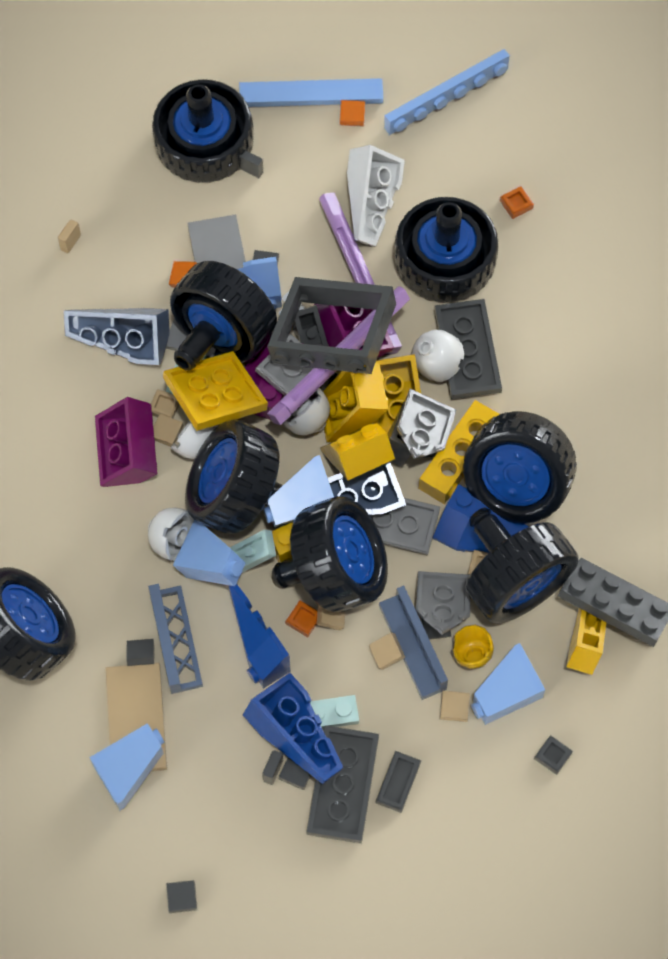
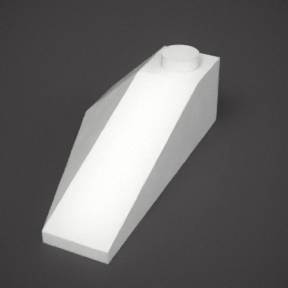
[347,145,405,247]

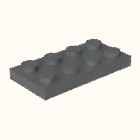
[435,299,502,400]
[558,558,668,647]
[307,725,379,844]

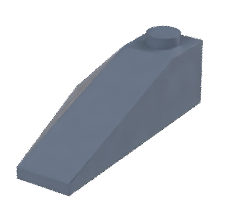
[64,308,170,365]
[328,462,406,515]

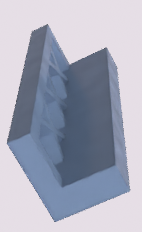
[148,584,203,694]
[379,586,448,700]

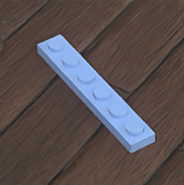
[384,49,510,135]

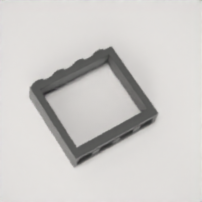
[268,277,396,374]

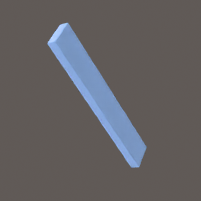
[239,78,383,107]

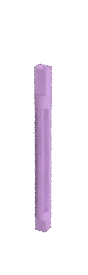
[319,193,402,355]
[267,286,410,425]

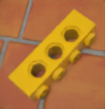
[418,400,499,505]

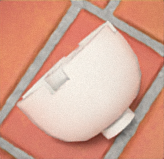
[412,330,464,382]
[282,388,330,435]
[171,421,219,459]
[148,508,194,561]

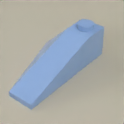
[177,257,282,309]

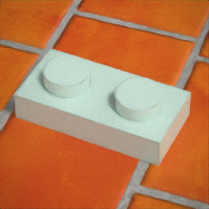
[230,529,276,573]
[310,695,359,729]

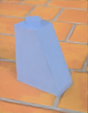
[263,455,334,528]
[173,520,246,586]
[471,643,545,725]
[89,723,165,810]

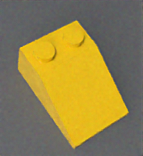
[373,354,421,434]
[323,363,388,442]
[320,423,395,480]

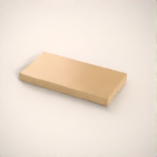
[106,662,167,771]

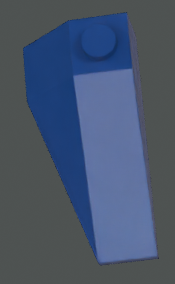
[433,484,529,553]
[228,583,291,689]
[243,673,343,784]

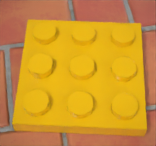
[163,351,268,431]

